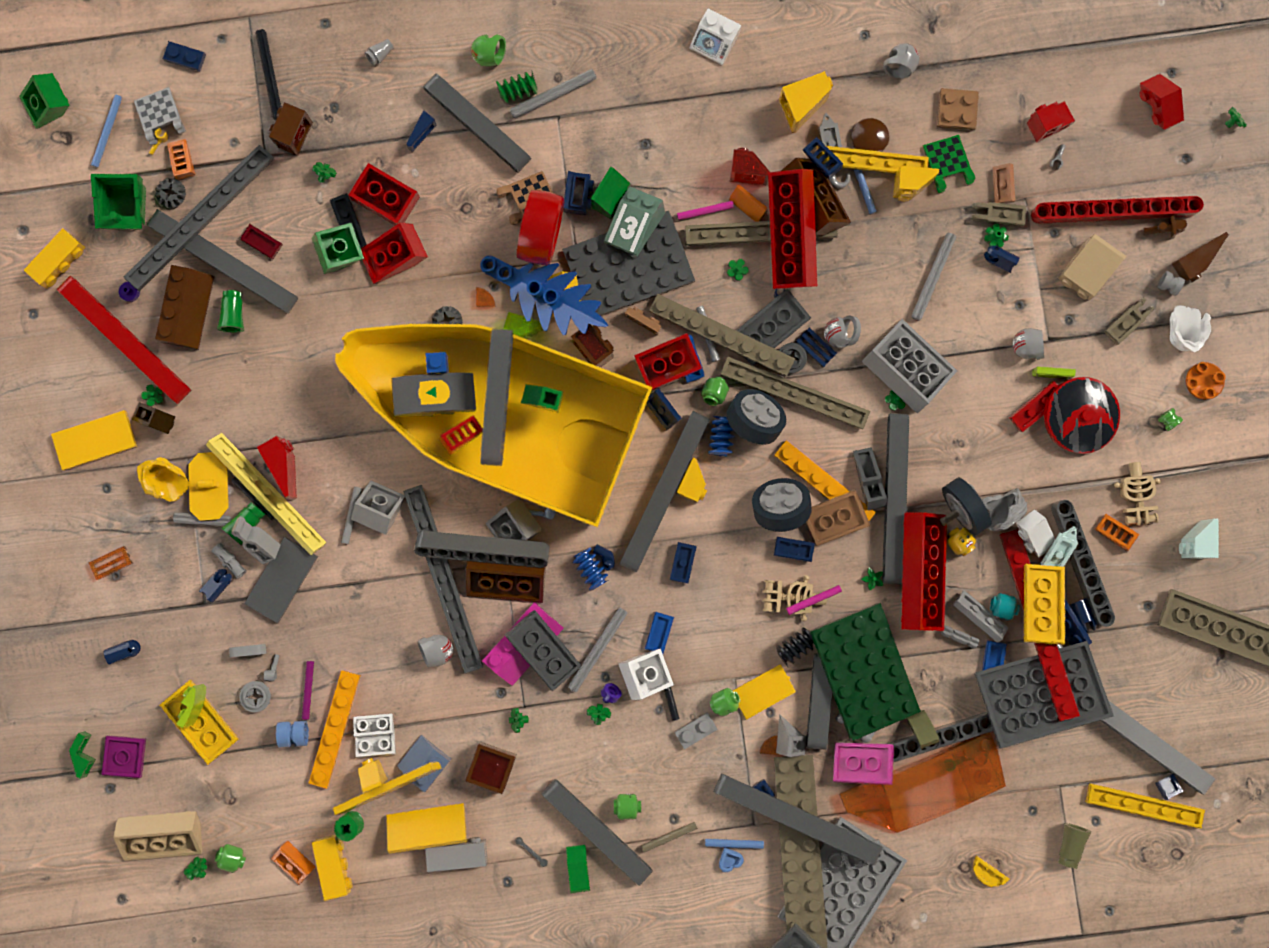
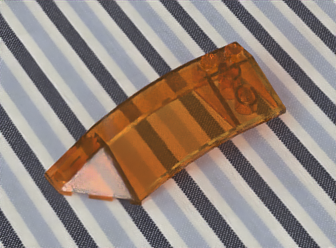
[839,732,1006,833]

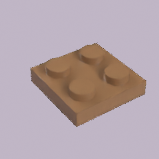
[937,88,979,130]

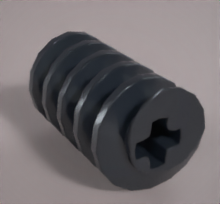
[776,627,814,667]

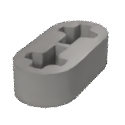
[229,644,267,657]

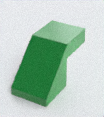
[69,731,96,779]
[566,845,590,893]

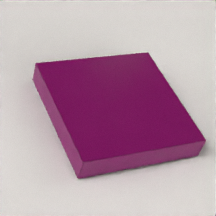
[101,735,146,778]

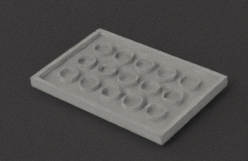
[778,816,907,948]

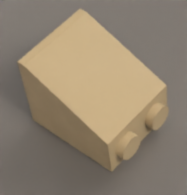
[1058,234,1126,300]

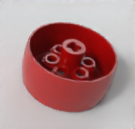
[516,190,565,266]

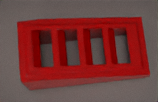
[439,415,483,455]

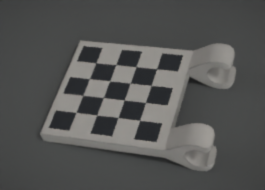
[134,87,186,145]

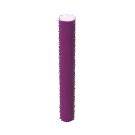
[302,661,314,720]

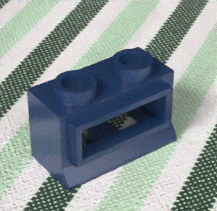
[563,171,594,215]

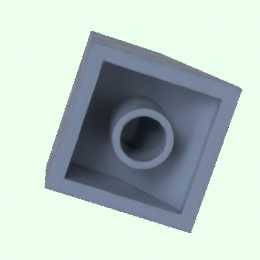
[397,735,451,792]

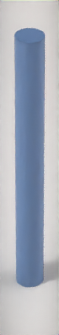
[91,94,122,168]

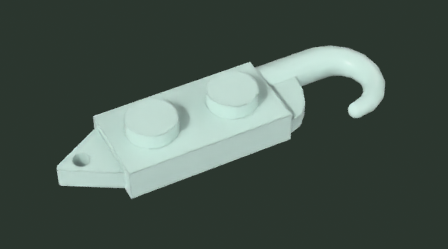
[1040,526,1078,567]

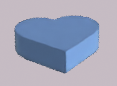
[719,847,744,872]

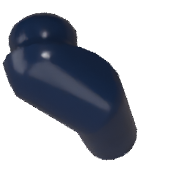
[593,544,615,571]

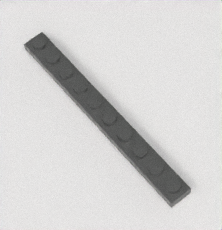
[123,145,274,291]
[403,485,484,673]

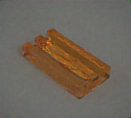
[89,546,133,580]

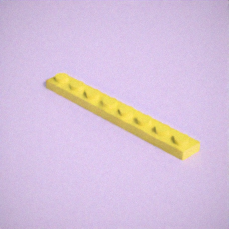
[206,433,326,555]

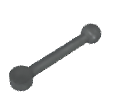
[515,837,548,867]

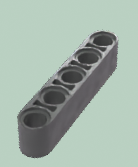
[806,653,832,750]

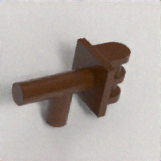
[1143,216,1187,239]

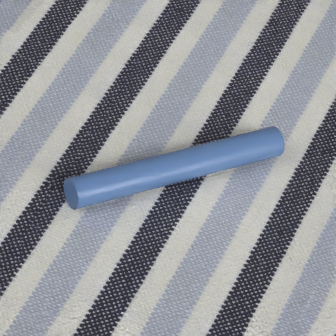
[853,169,877,214]
[705,839,764,849]

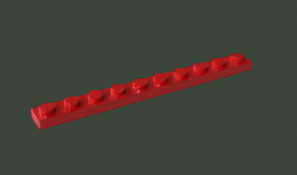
[999,529,1080,722]

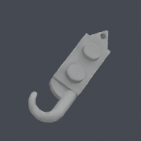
[818,113,850,188]

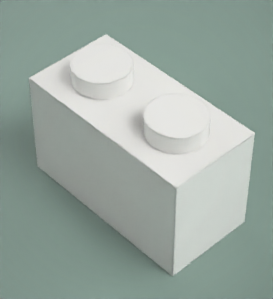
[1016,509,1055,557]

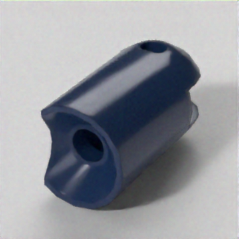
[984,245,1020,273]
[199,569,232,603]
[1069,598,1097,634]
[104,640,141,665]

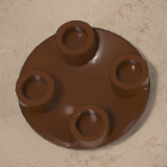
[852,118,889,152]

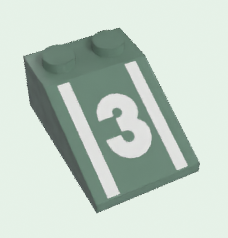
[604,187,665,256]

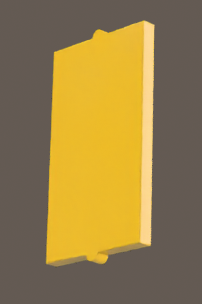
[733,664,796,720]

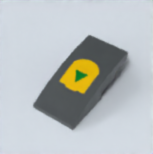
[391,373,476,417]

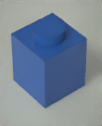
[426,352,449,374]

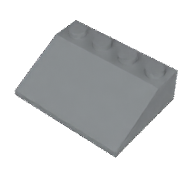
[862,319,957,414]

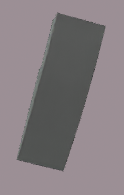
[853,447,887,510]

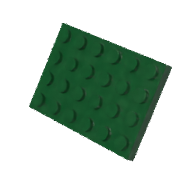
[810,603,921,741]

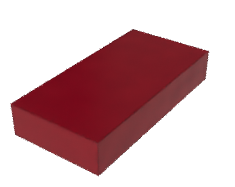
[240,224,283,260]

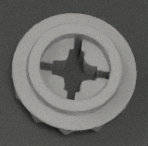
[240,681,271,712]

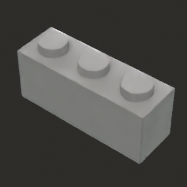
[425,837,488,872]

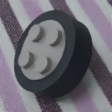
[727,389,786,445]
[939,477,992,536]
[752,478,812,532]

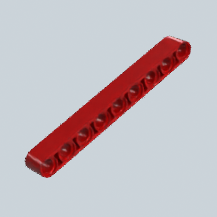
[1030,196,1204,224]
[57,275,192,404]

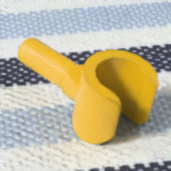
[148,128,168,155]

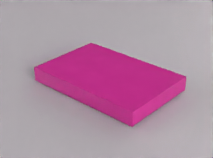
[833,742,894,785]

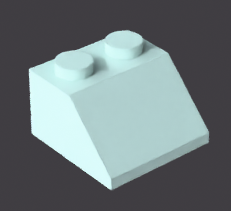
[1179,519,1219,559]

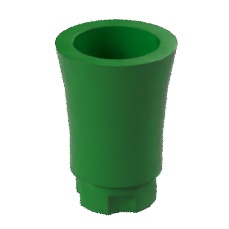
[217,290,244,333]
[222,502,265,546]

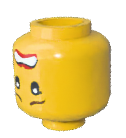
[947,527,976,556]

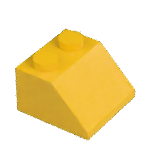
[893,166,939,202]

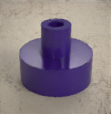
[118,282,140,302]
[601,683,622,704]

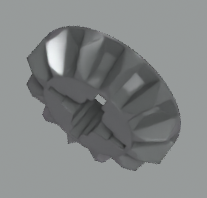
[155,178,186,208]
[432,306,463,324]
[779,343,807,373]

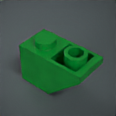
[521,384,564,413]

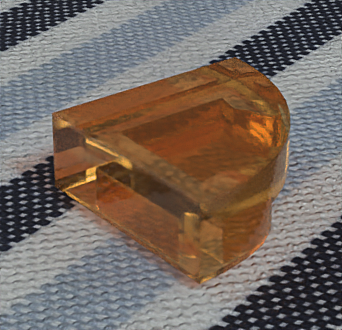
[476,287,496,307]
[759,735,779,755]

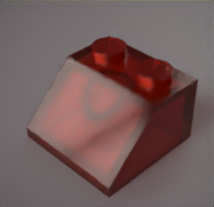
[729,147,770,186]

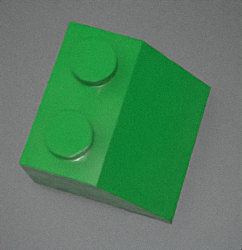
[19,73,70,129]
[591,166,630,219]
[311,223,364,274]

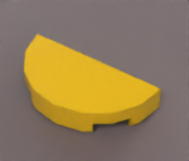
[973,855,1009,887]

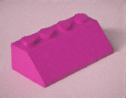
[482,602,564,686]

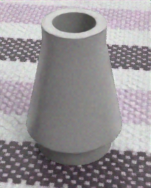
[365,39,394,65]

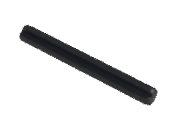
[255,29,281,120]

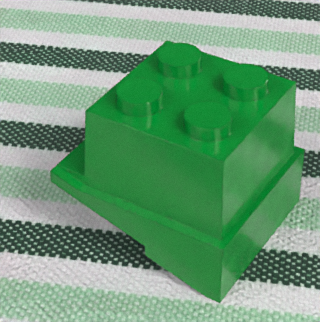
[91,174,146,230]

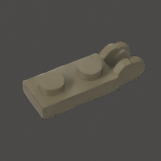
[971,202,1027,226]
[1104,297,1155,345]

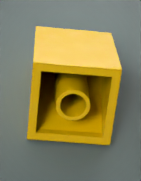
[779,71,833,133]

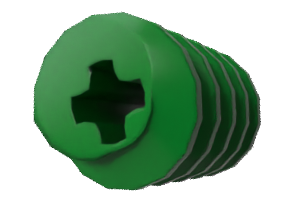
[496,71,538,103]
[334,811,364,841]

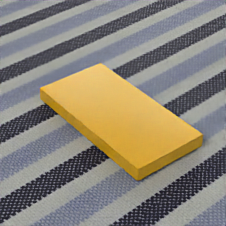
[51,410,137,471]
[1024,564,1065,645]
[159,680,239,765]
[386,803,467,854]

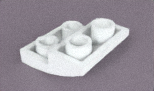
[353,714,396,758]

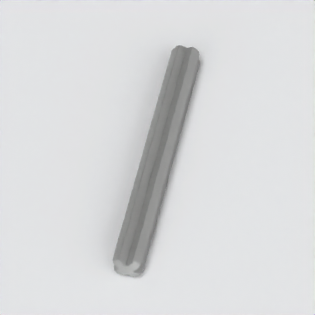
[510,69,596,118]
[911,233,956,321]
[568,608,627,692]

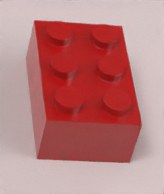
[348,163,420,226]

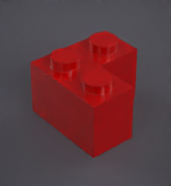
[1139,74,1184,130]
[1027,101,1075,142]

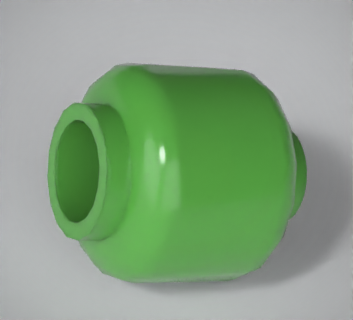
[701,377,729,406]
[710,688,740,716]
[614,794,641,820]
[214,844,246,873]

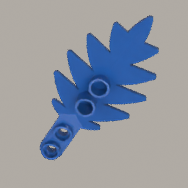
[480,256,608,336]

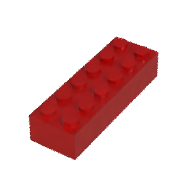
[768,169,818,289]
[901,512,947,631]

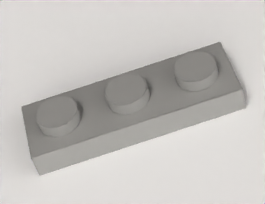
[953,590,1008,643]

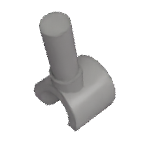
[1050,144,1065,170]
[264,654,280,681]

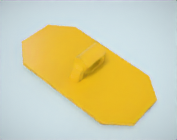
[188,452,229,521]

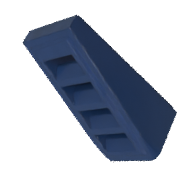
[406,110,437,152]
[803,137,843,180]

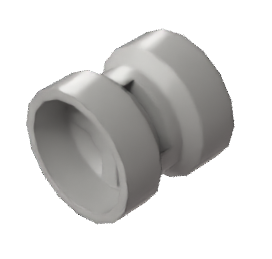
[1158,271,1185,296]

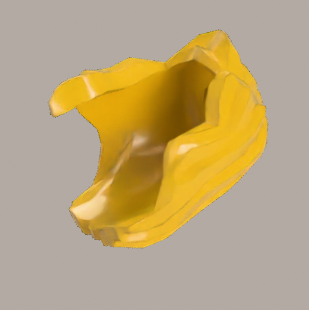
[137,457,189,502]

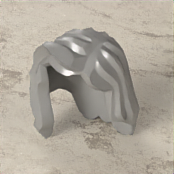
[983,488,1027,531]

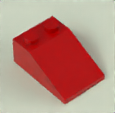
[361,222,428,284]
[634,333,702,392]
[257,436,297,500]

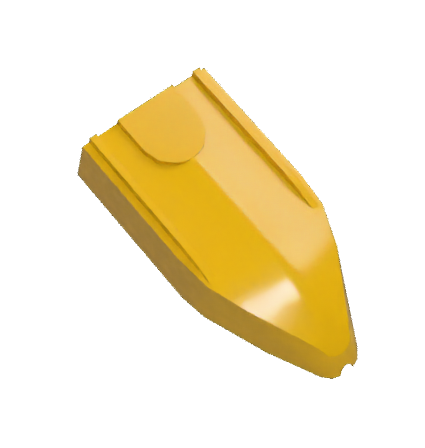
[335,324,652,527]

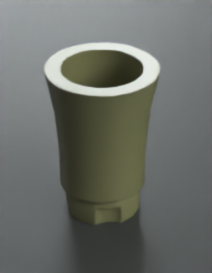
[1058,823,1091,869]

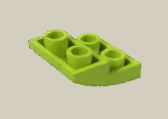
[176,684,206,728]

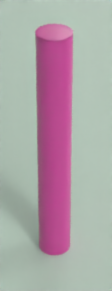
[677,201,734,220]
[786,585,842,615]

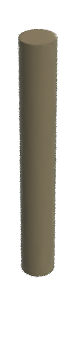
[641,822,698,853]

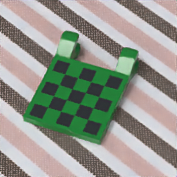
[923,135,975,193]

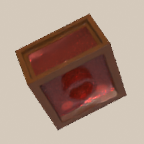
[269,102,313,156]
[571,324,614,368]
[465,742,517,794]

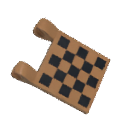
[497,171,553,225]

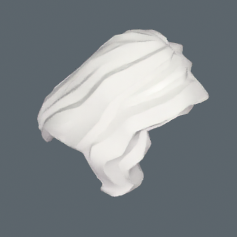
[1170,305,1211,352]

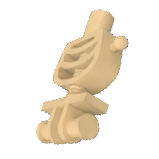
[1114,462,1161,526]
[763,575,827,622]

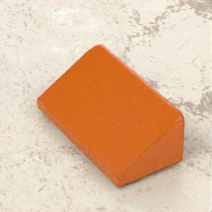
[729,185,767,222]
[271,841,315,885]

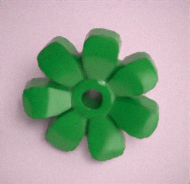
[1225,107,1247,128]
[312,162,337,183]
[984,224,1009,248]
[587,704,611,725]
[509,708,529,733]
[184,856,207,880]

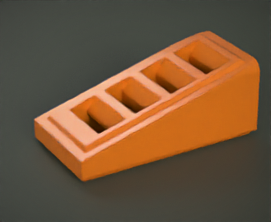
[167,139,196,180]
[1095,514,1140,552]

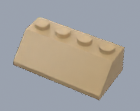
[113,811,202,861]

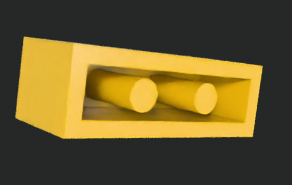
[24,228,86,289]
[312,835,352,901]

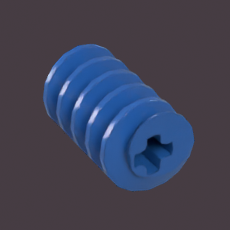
[708,416,735,457]
[572,547,609,591]

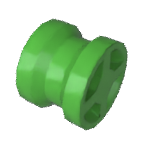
[1157,408,1183,431]

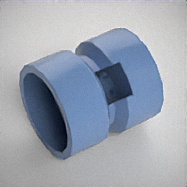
[276,721,309,748]

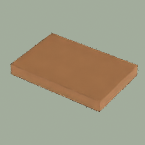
[806,489,870,546]

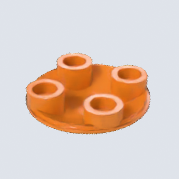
[1186,362,1226,400]

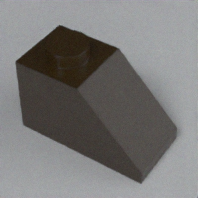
[132,402,176,434]

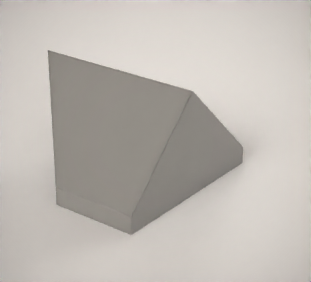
[776,714,807,757]

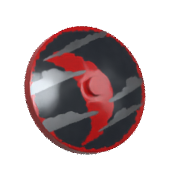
[1044,377,1120,454]

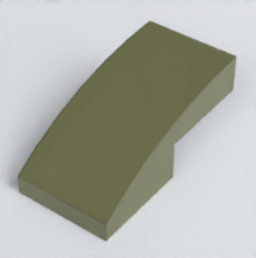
[906,710,939,748]

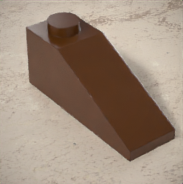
[1172,232,1229,283]

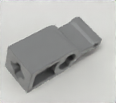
[231,516,280,564]

